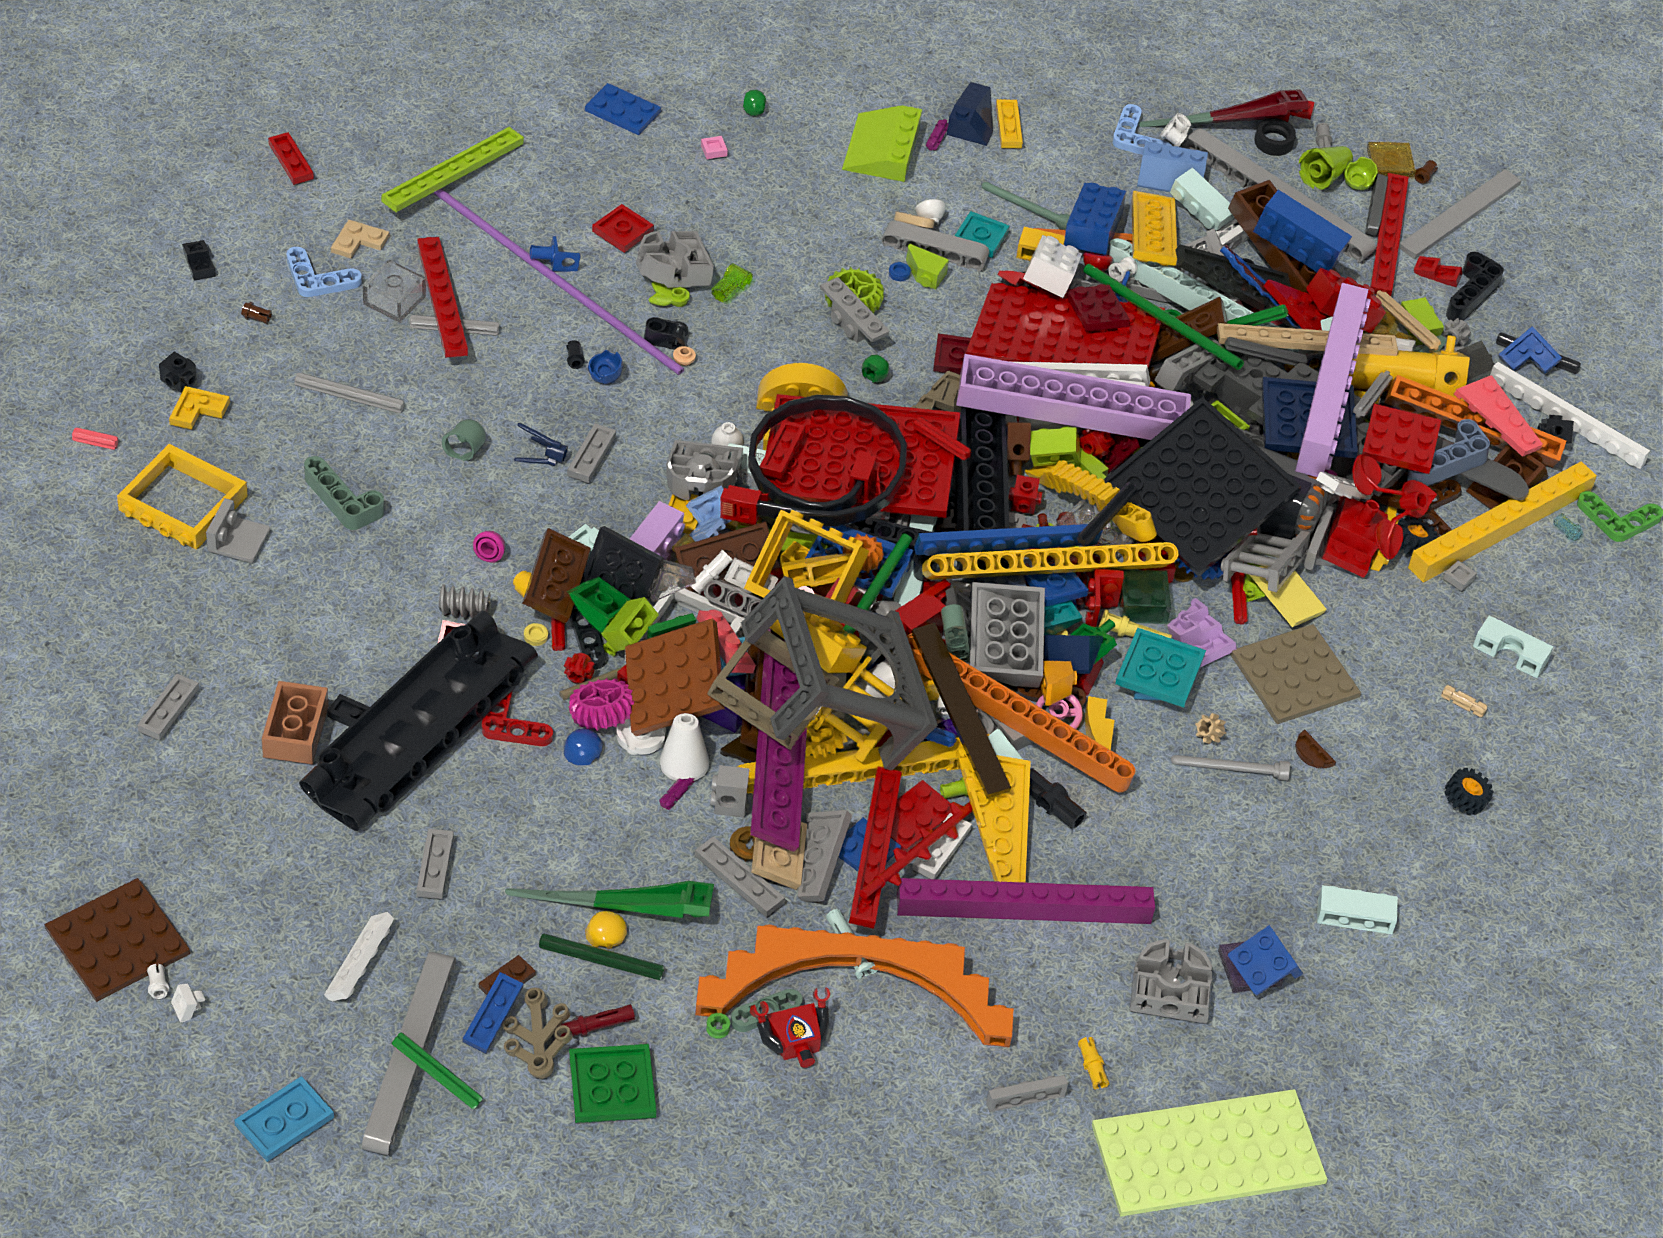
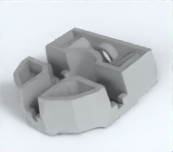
[636,231,714,288]
[666,440,743,500]
[1129,939,1212,1024]

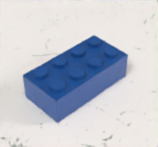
[1064,183,1126,255]
[1253,189,1352,273]

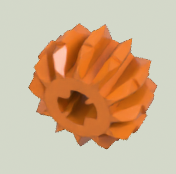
[842,533,883,573]

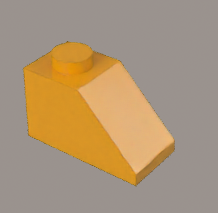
[1040,661,1077,706]

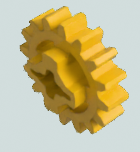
[805,715,848,758]

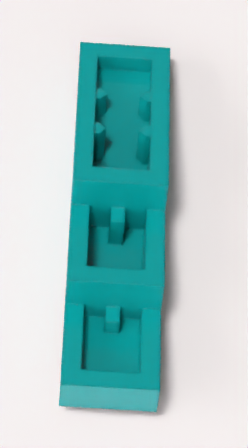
[1044,600,1083,635]

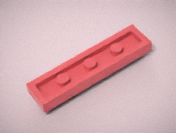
[696,610,756,673]

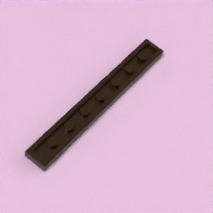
[911,623,1011,799]

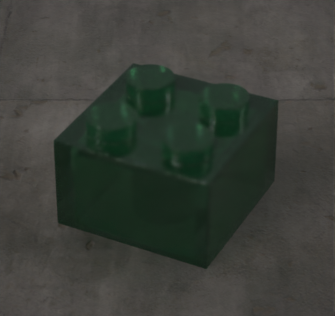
[1118,570,1171,624]

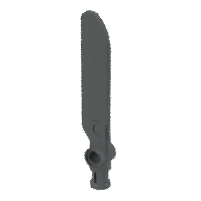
[1366,415,1529,500]

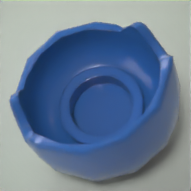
[588,350,623,384]
[564,728,603,765]

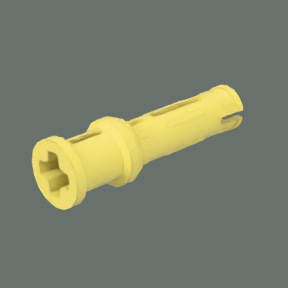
[1099,609,1172,638]

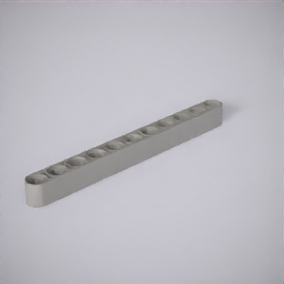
[1182,128,1376,263]

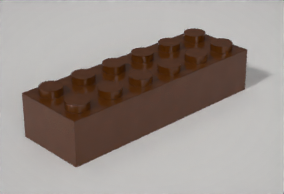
[1228,180,1341,295]

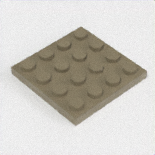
[1230,624,1361,724]

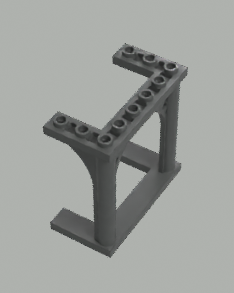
[741,576,938,770]

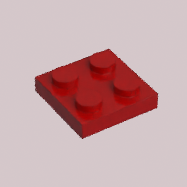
[592,204,654,253]

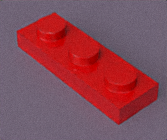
[268,132,314,185]
[760,420,805,479]

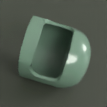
[442,419,486,461]

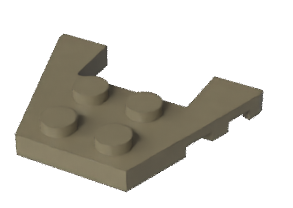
[911,371,960,412]

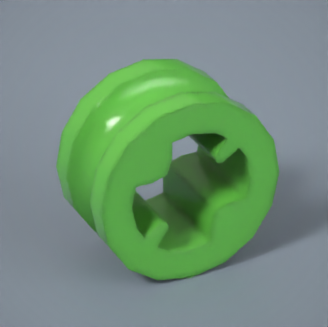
[706,1013,730,1039]

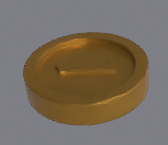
[1174,563,1194,582]

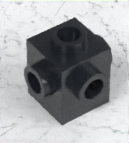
[159,351,197,393]
[1537,415,1574,444]

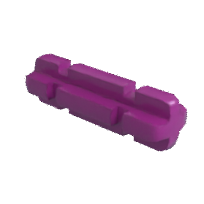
[926,119,948,151]
[659,778,695,810]

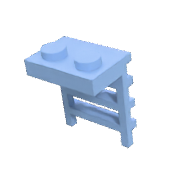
[678,486,732,547]

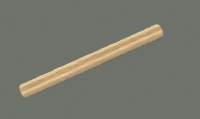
[1376,290,1441,351]

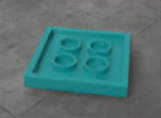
[1115,628,1206,707]

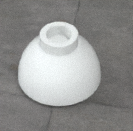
[915,199,945,226]
[711,422,743,446]

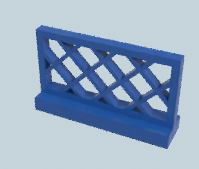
[805,525,913,598]

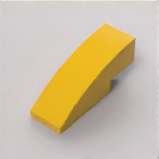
[782,553,852,588]
[1085,696,1115,750]

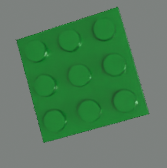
[569,1044,656,1123]

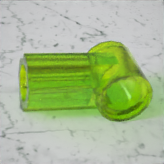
[711,263,753,303]

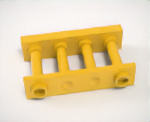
[814,656,902,762]

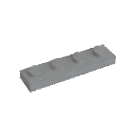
[695,836,785,917]

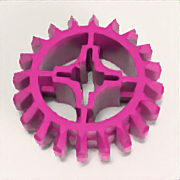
[569,678,634,731]

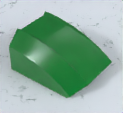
[567,577,631,635]

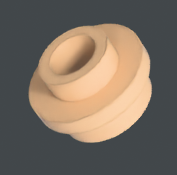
[673,346,696,366]

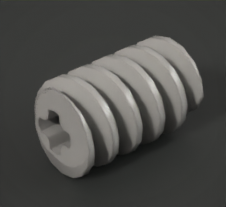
[439,584,491,618]

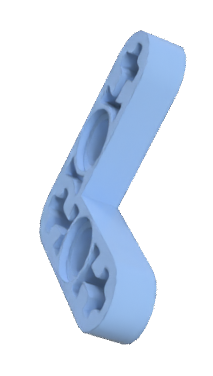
[1112,104,1172,155]
[286,247,362,297]

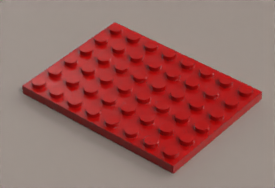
[966,283,1165,371]
[758,394,960,518]

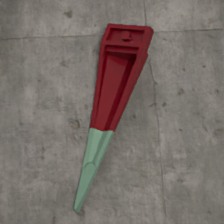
[1139,89,1308,127]

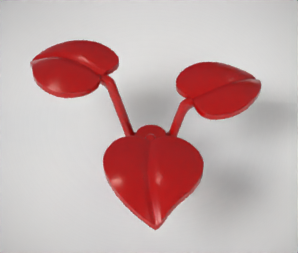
[1353,454,1437,560]

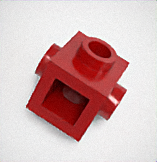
[1079,428,1115,459]
[1009,475,1042,514]

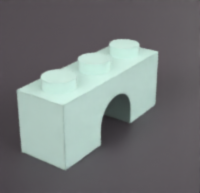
[1473,615,1553,678]

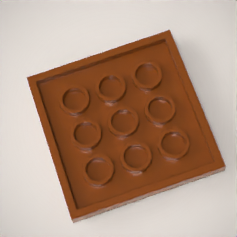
[625,618,725,736]

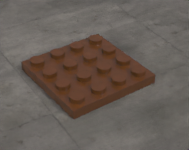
[44,878,190,1002]

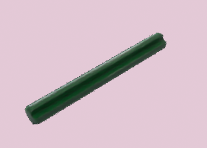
[539,933,665,980]

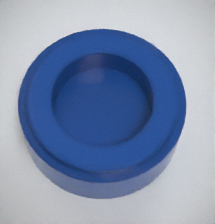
[888,262,911,282]

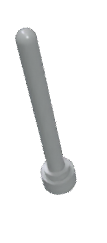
[1171,755,1290,781]

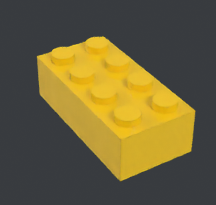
[770,611,867,673]

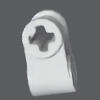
[1160,113,1191,147]

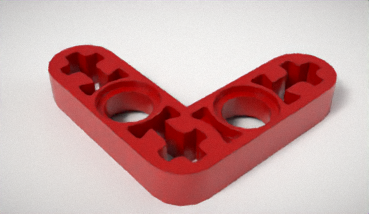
[482,690,553,746]

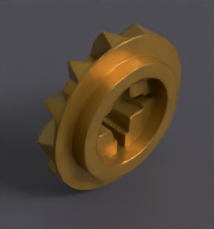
[730,826,755,862]

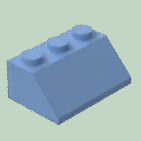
[1137,141,1208,192]

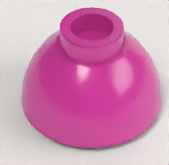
[473,531,505,563]

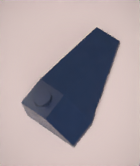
[947,82,993,146]

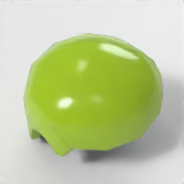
[1344,157,1378,190]

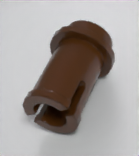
[1415,160,1438,183]
[241,302,272,324]

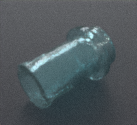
[1554,513,1583,541]

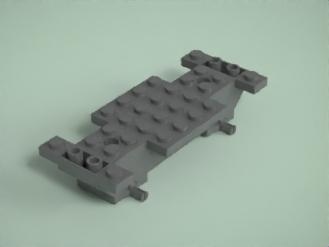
[1192,347,1408,497]

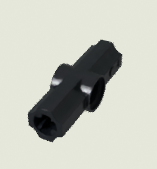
[1029,768,1087,829]

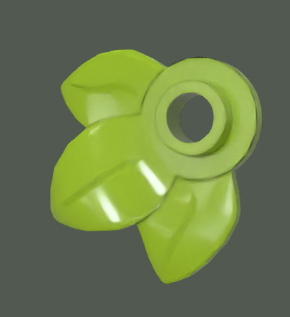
[648,279,690,307]

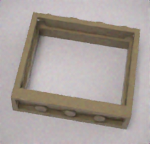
[707,630,840,750]

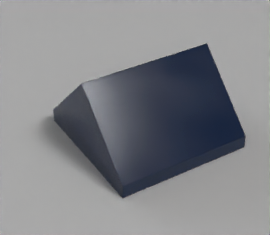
[1044,635,1103,674]

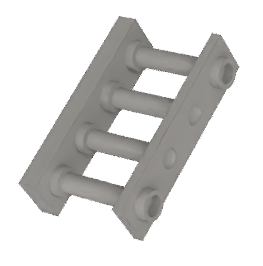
[1221,525,1310,592]

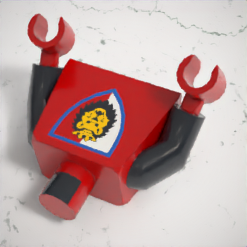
[750,987,830,1068]

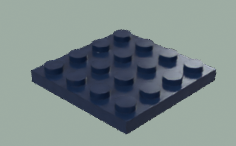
[1261,377,1358,458]

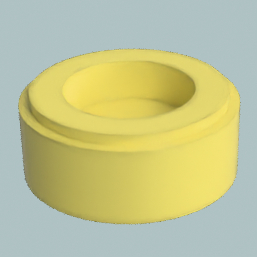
[524,623,548,646]

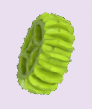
[824,266,884,314]

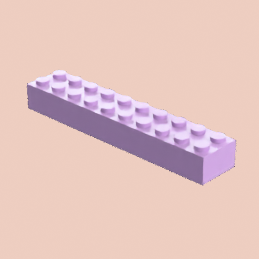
[1295,283,1371,477]
[956,354,1191,440]

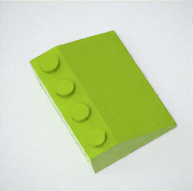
[842,105,922,182]

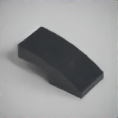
[182,240,216,281]

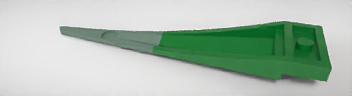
[505,881,714,918]

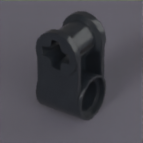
[644,317,689,350]

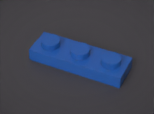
[462,972,524,1054]

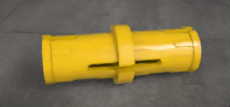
[1078,1037,1109,1090]

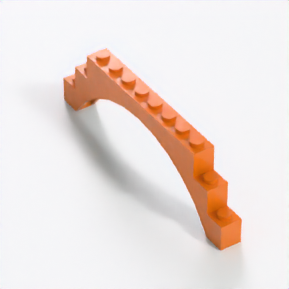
[695,924,1014,1047]

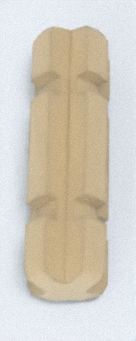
[1441,685,1488,717]

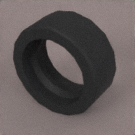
[1254,118,1296,156]

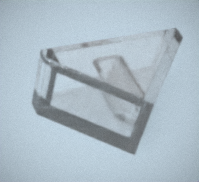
[650,560,696,602]

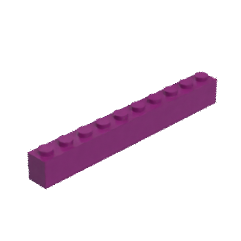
[897,878,1155,924]

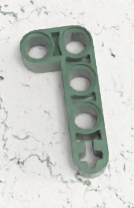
[304,456,384,530]
[941,604,970,665]

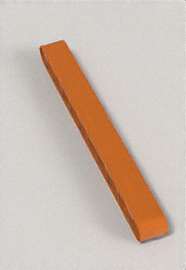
[907,634,1135,792]

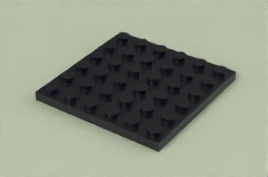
[1104,397,1301,577]

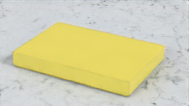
[1250,566,1327,628]

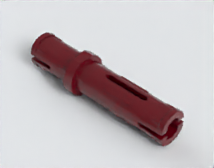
[560,1004,635,1037]

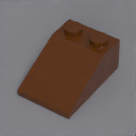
[1466,444,1548,510]

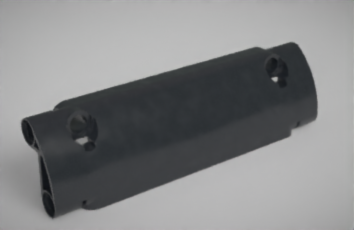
[299,611,538,831]

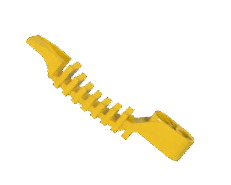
[1025,460,1157,542]

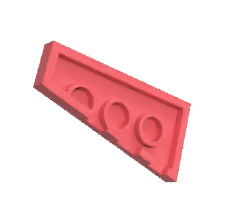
[1454,375,1543,457]

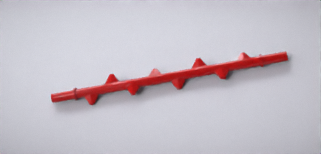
[859,801,973,899]

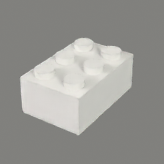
[1023,235,1082,298]

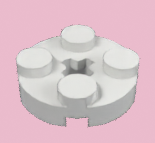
[616,719,666,755]

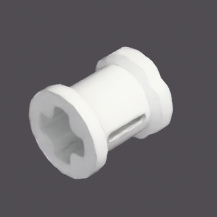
[1108,257,1138,282]

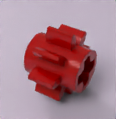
[564,653,595,683]

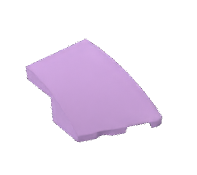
[1167,598,1237,667]

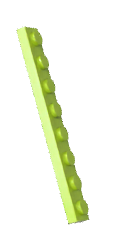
[381,127,524,212]

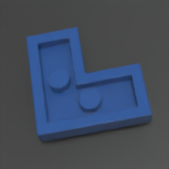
[1498,326,1562,374]

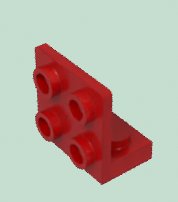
[1085,569,1124,627]

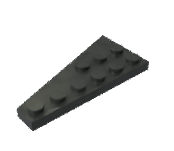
[1175,244,1297,329]

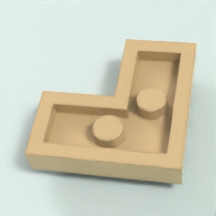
[331,220,390,258]

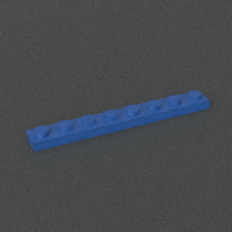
[914,524,1103,556]

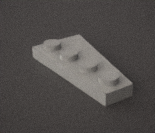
[798,810,852,902]

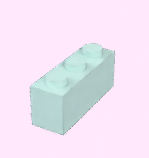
[1170,168,1234,231]
[1317,885,1398,934]

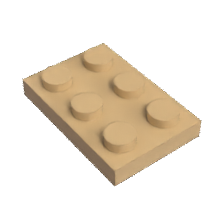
[751,822,807,890]

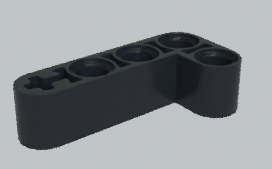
[1446,252,1504,322]
[851,518,938,582]

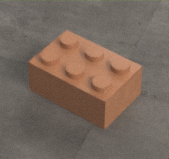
[262,681,329,764]

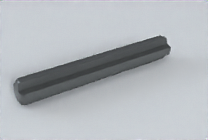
[1224,337,1307,366]

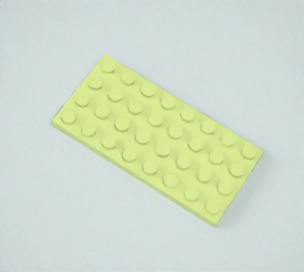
[1092,1089,1327,1217]

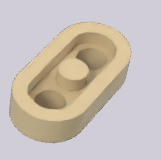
[894,211,935,229]

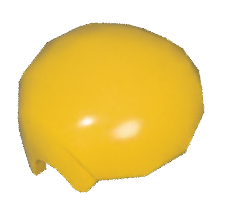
[585,911,627,949]

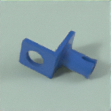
[529,236,580,272]

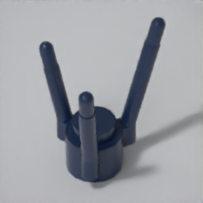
[514,423,568,466]

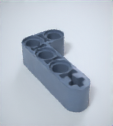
[1407,419,1490,486]

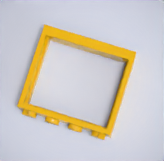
[117,444,248,550]
[744,510,869,603]

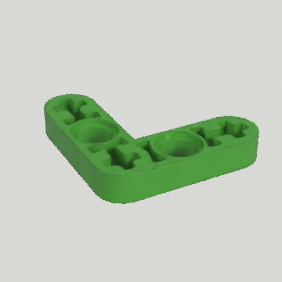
[1577,491,1663,542]

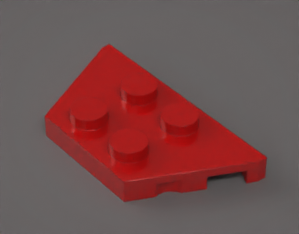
[1263,280,1328,330]

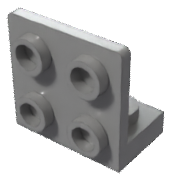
[206,498,270,563]

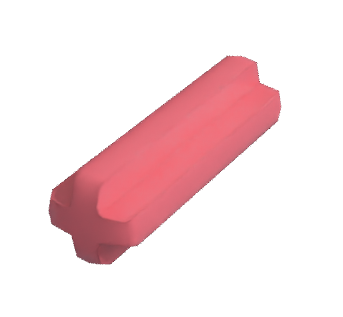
[72,427,119,450]

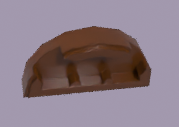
[1295,729,1336,769]

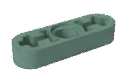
[731,989,802,1032]

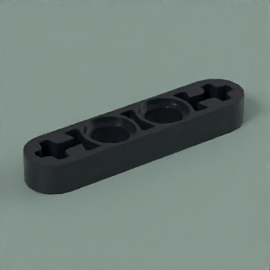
[570,605,605,670]

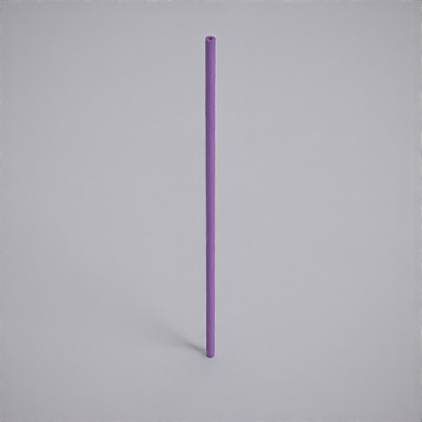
[418,173,684,375]

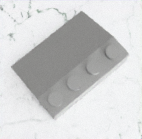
[970,582,1045,688]

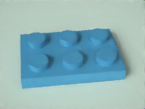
[234,1076,334,1162]

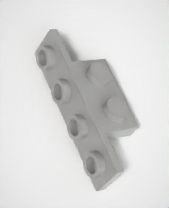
[820,278,889,343]

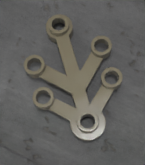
[502,988,573,1079]

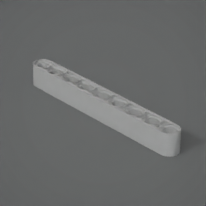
[362,952,456,1156]

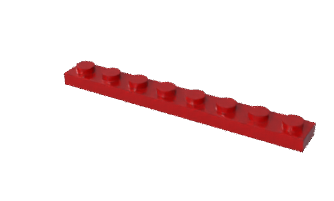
[1370,173,1409,296]
[417,237,468,358]
[849,766,902,929]

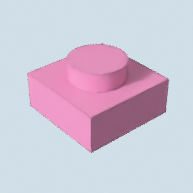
[701,136,728,159]

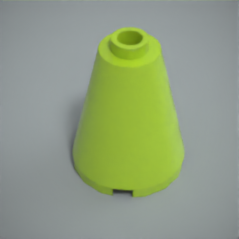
[1298,146,1353,190]

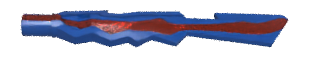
[1220,245,1302,329]

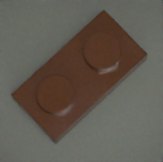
[479,955,536,995]

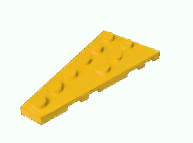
[956,749,1031,882]

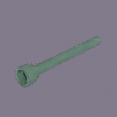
[982,182,1070,230]

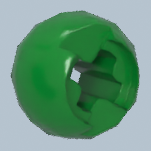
[743,90,766,116]
[861,355,890,383]

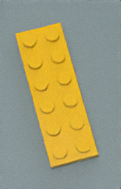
[1131,191,1177,266]

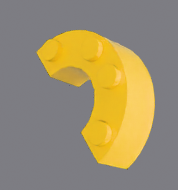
[756,363,848,411]

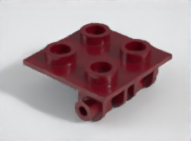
[1102,433,1140,474]

